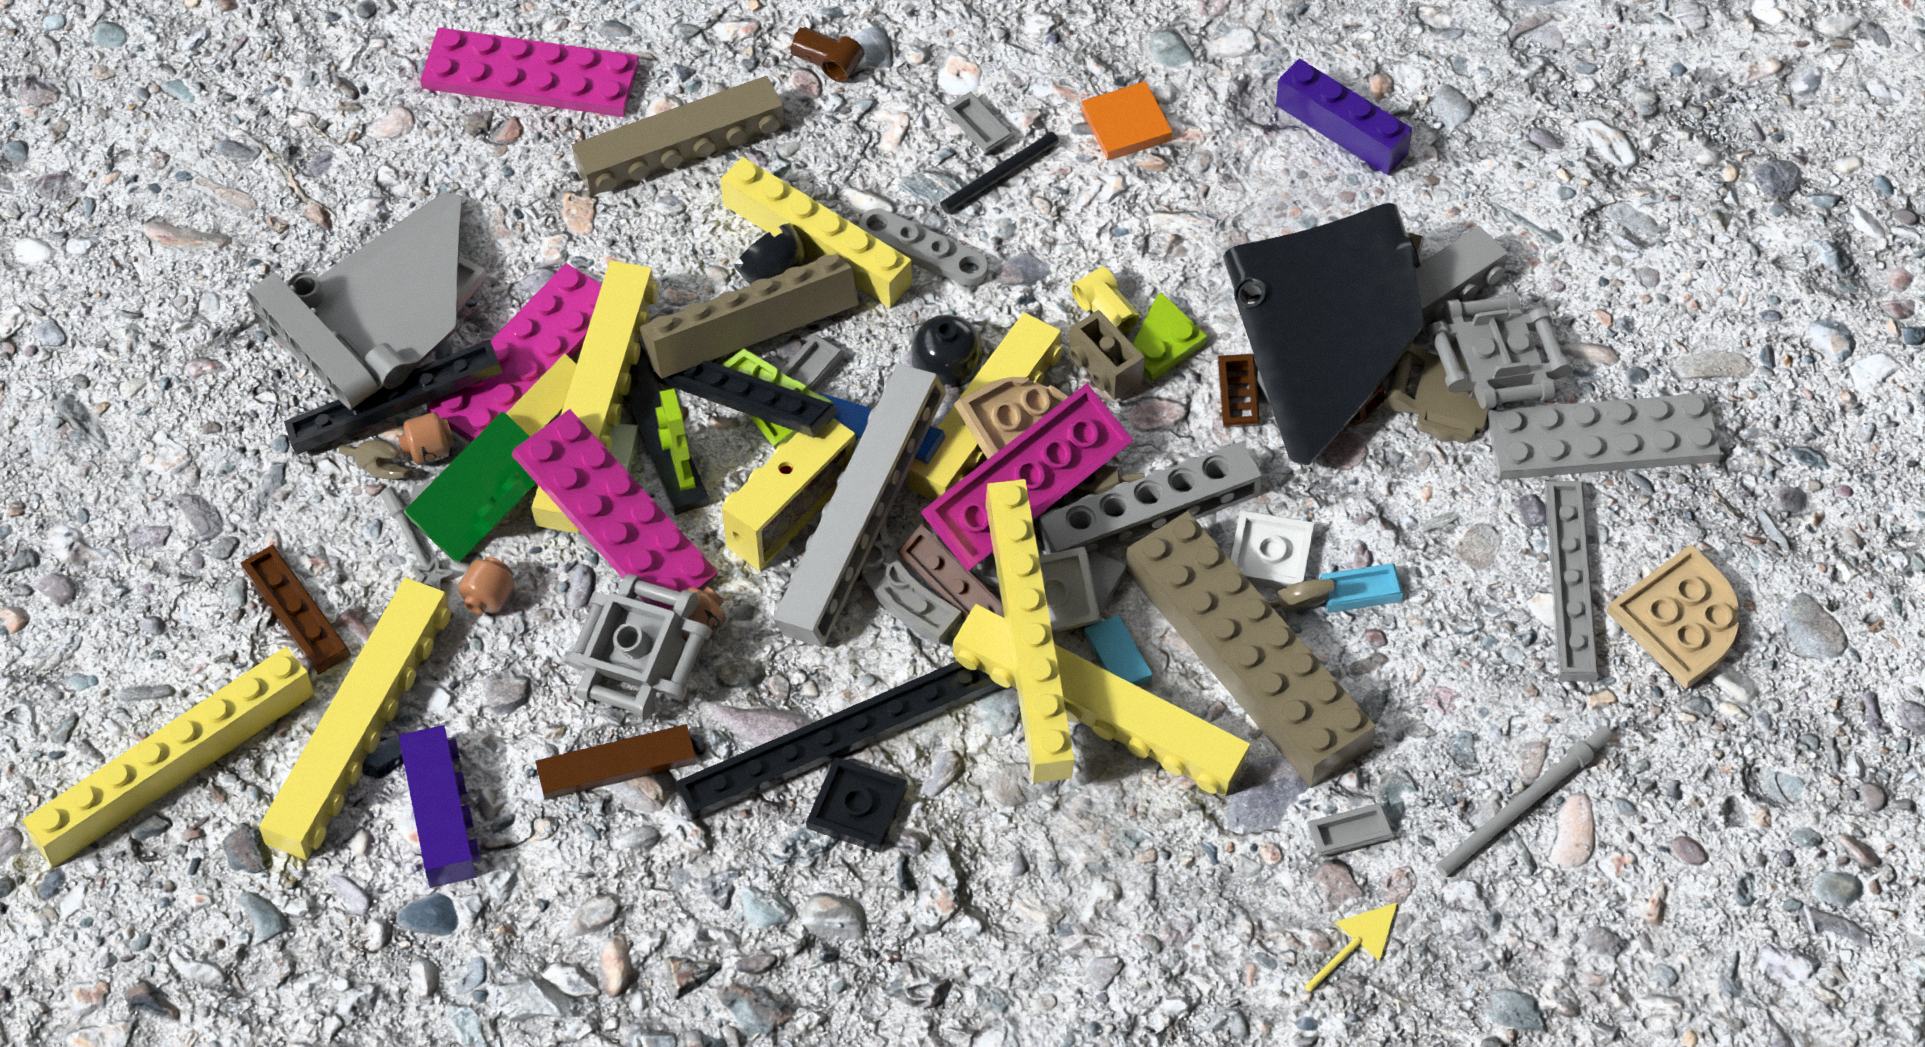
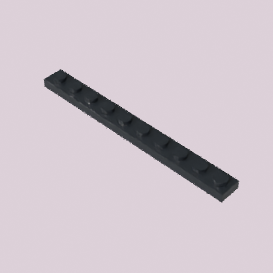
[675,661,1002,820]

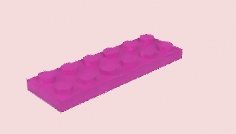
[420,27,640,117]
[426,263,602,442]
[920,383,1134,571]
[512,409,718,610]

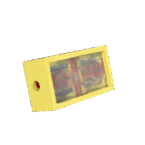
[722,418,856,571]

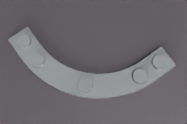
[860,517,962,645]

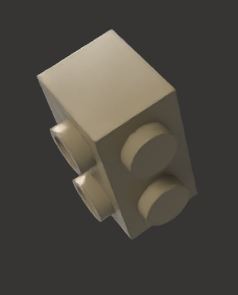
[1069,310,1145,401]

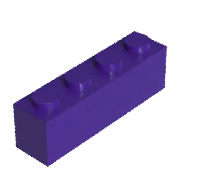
[1276,58,1412,175]
[399,725,481,888]

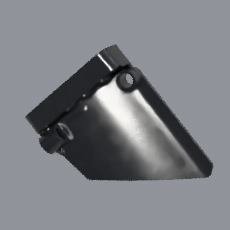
[1223,203,1424,465]

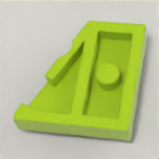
[1132,292,1207,382]
[655,389,695,491]

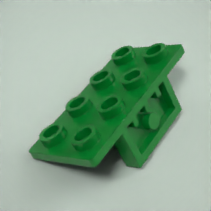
[404,412,536,563]

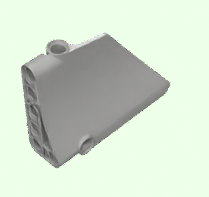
[246,193,462,410]

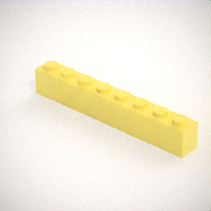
[531,260,659,534]
[986,479,1074,783]
[259,577,451,860]
[953,604,1250,797]
[22,646,315,869]

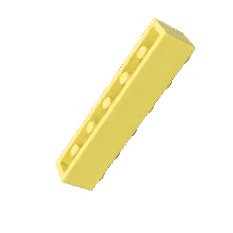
[720,157,912,308]
[907,312,1063,501]

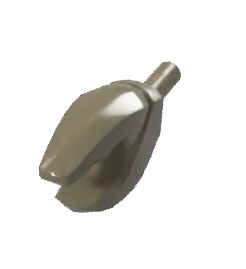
[339,440,410,480]
[1072,464,1145,498]
[1267,579,1335,612]

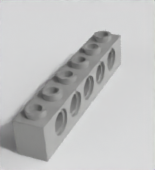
[1038,441,1262,558]

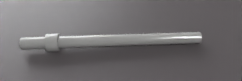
[1436,725,1613,877]

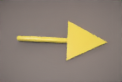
[1305,903,1397,991]

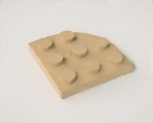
[954,377,1068,459]
[1607,544,1739,689]

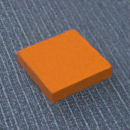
[1081,81,1173,161]

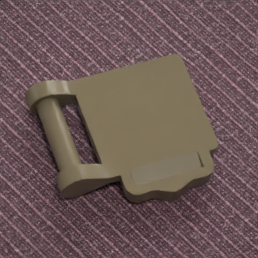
[1383,343,1489,443]

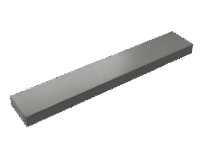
[1544,481,1598,682]

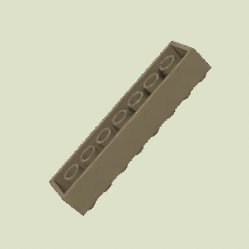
[1126,511,1376,788]

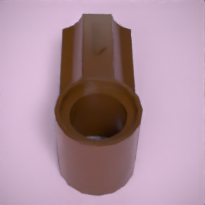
[790,27,865,82]

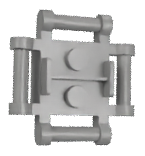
[1426,292,1572,409]
[564,573,712,720]

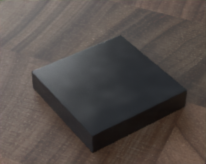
[806,757,908,853]

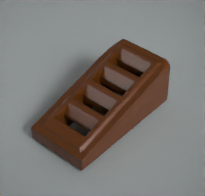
[1217,354,1260,428]

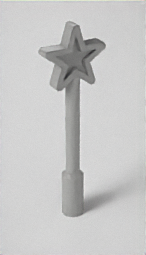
[381,487,454,590]

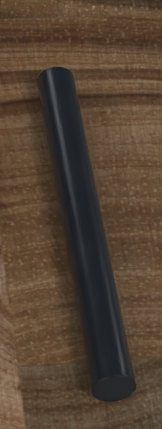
[940,131,1059,214]

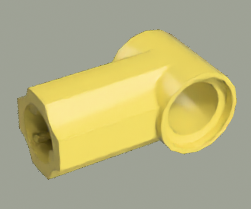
[1071,266,1140,335]

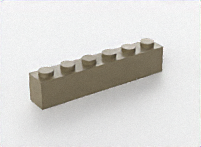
[572,75,785,196]
[640,253,859,379]

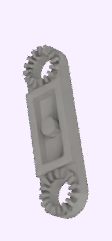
[859,208,988,288]

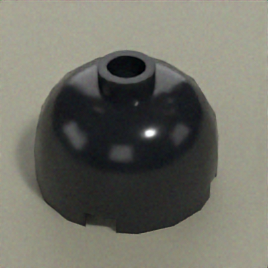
[734,223,807,285]
[911,314,983,388]

